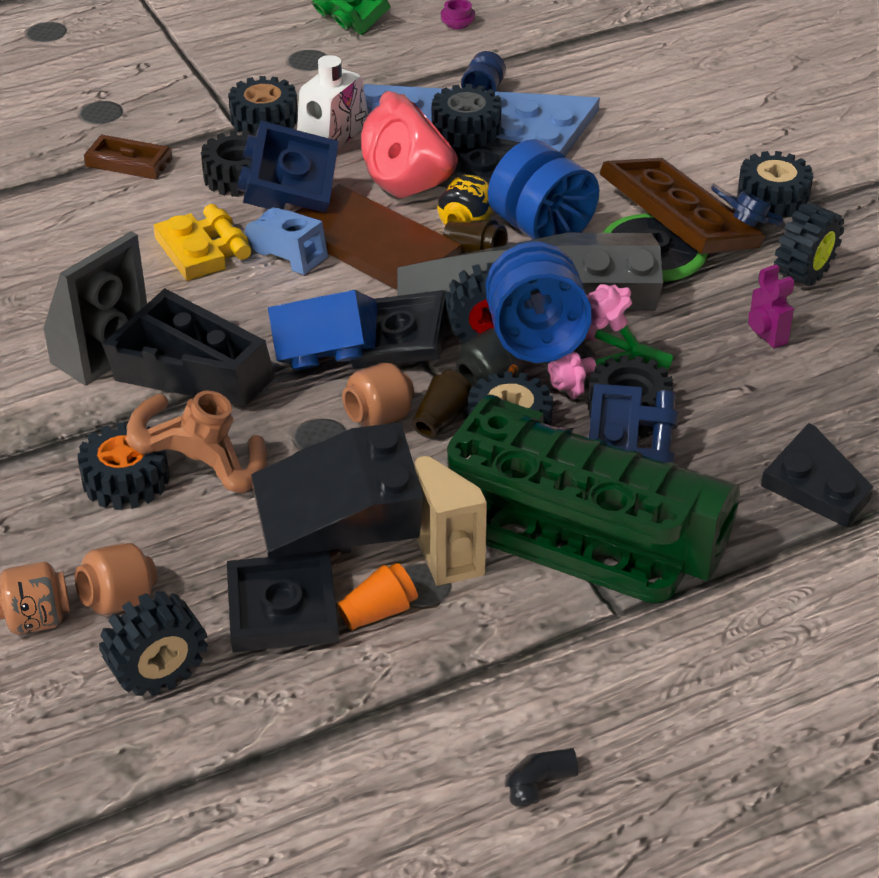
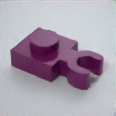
[748,264,794,349]

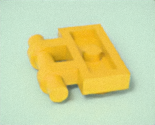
[153,204,251,281]

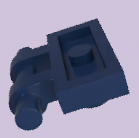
[589,384,679,463]

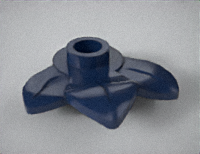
[711,183,784,227]

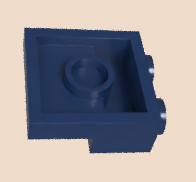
[237,120,339,213]

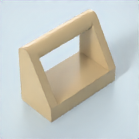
[415,456,487,586]

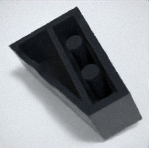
[102,288,275,407]

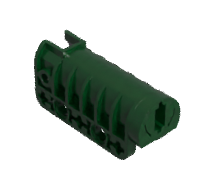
[447,394,740,603]

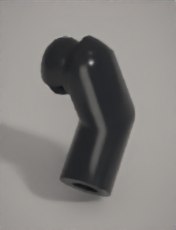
[505,748,578,807]

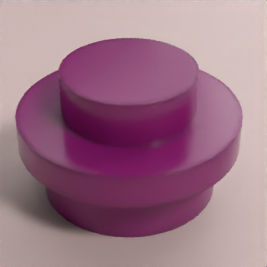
[441,0,475,29]

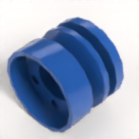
[485,242,592,363]

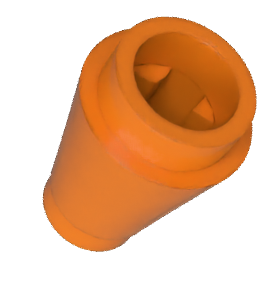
[336,563,418,631]

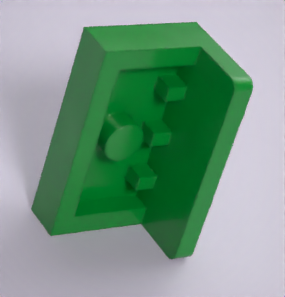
[311,0,391,35]

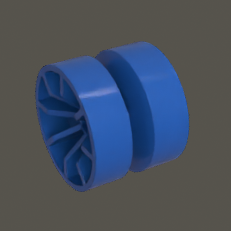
[488,139,600,240]

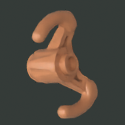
[126,391,268,493]

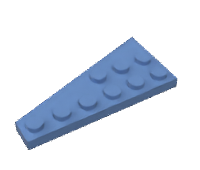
[364,84,600,156]

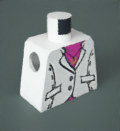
[297,55,368,149]

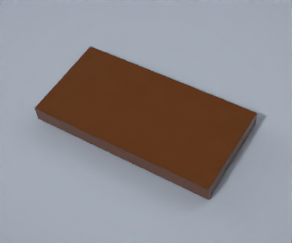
[599,158,765,254]
[295,184,462,290]

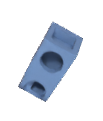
[245,207,328,275]

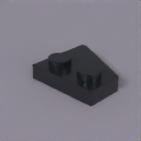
[761,423,873,528]

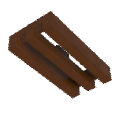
[84,134,173,180]

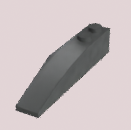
[397,233,663,310]

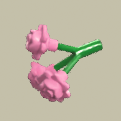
[547,284,673,400]

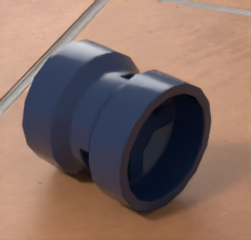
[461,51,506,91]

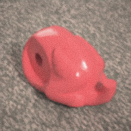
[361,91,458,198]

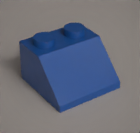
[268,290,378,370]

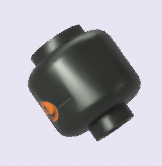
[456,328,524,388]

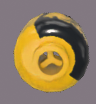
[437,175,494,226]

